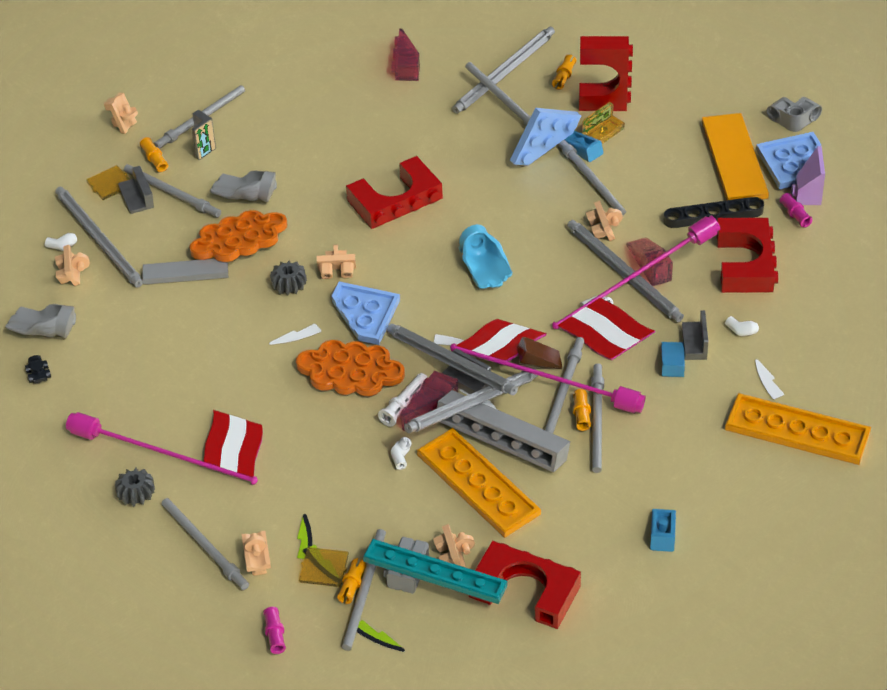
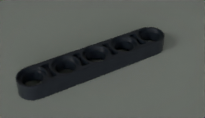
[664,197,764,228]

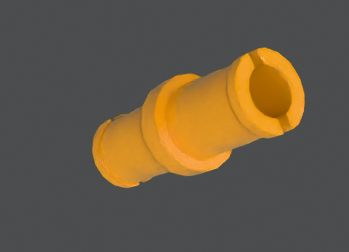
[552,54,577,90]
[140,137,169,172]
[573,389,591,431]
[337,558,366,604]

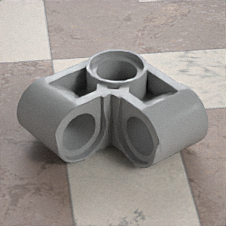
[767,97,822,132]

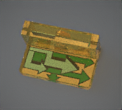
[582,102,625,144]

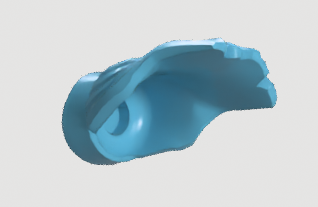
[458,224,513,289]

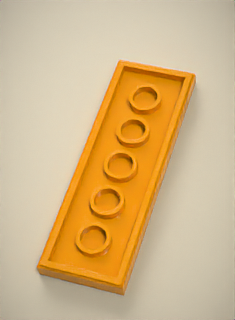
[702,113,769,200]
[725,393,871,465]
[417,428,541,538]

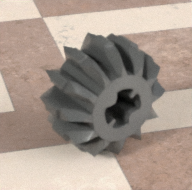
[270,260,307,295]
[115,467,155,507]

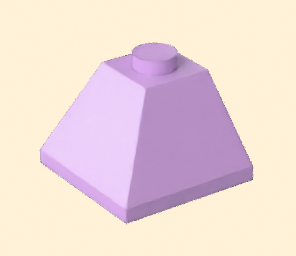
[791,146,825,205]

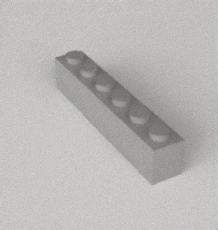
[437,390,570,472]

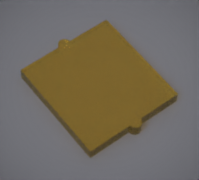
[86,165,131,200]
[299,547,349,587]

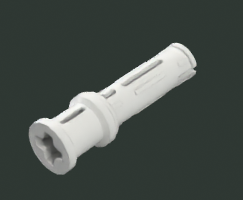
[378,373,429,427]

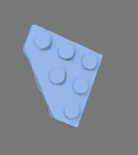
[510,108,581,165]
[756,132,821,189]
[332,281,400,345]

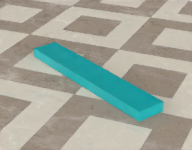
[363,539,508,604]

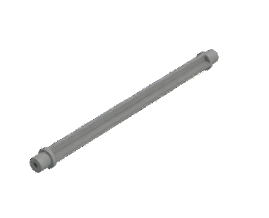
[452,26,555,114]
[55,187,143,287]
[567,220,684,322]
[387,324,518,395]
[404,368,538,433]

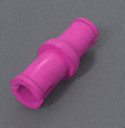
[780,193,813,228]
[263,607,286,654]

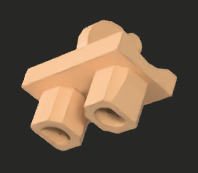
[104,92,138,134]
[586,200,623,241]
[317,244,356,279]
[55,245,90,286]
[433,524,475,568]
[242,531,271,576]

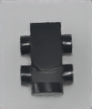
[25,355,51,384]

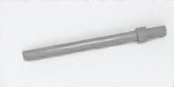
[465,62,532,126]
[153,85,245,149]
[558,140,626,215]
[124,164,221,218]
[545,337,584,434]
[591,364,604,473]
[161,498,249,590]
[342,529,386,651]

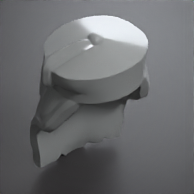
[210,170,277,202]
[5,304,76,338]

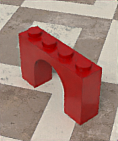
[579,36,633,111]
[346,156,443,229]
[716,218,778,293]
[469,540,581,629]

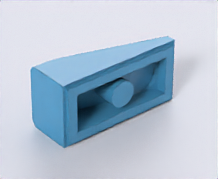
[564,131,603,162]
[661,342,685,377]
[650,509,676,552]

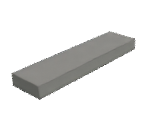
[143,259,229,284]

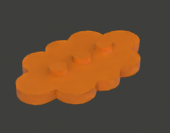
[189,210,287,262]
[296,340,405,396]

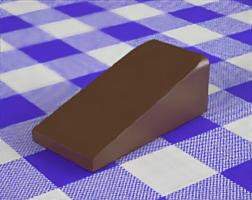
[517,337,562,369]

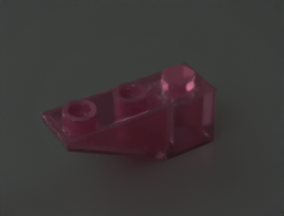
[391,28,420,81]
[626,237,673,286]
[400,370,458,431]

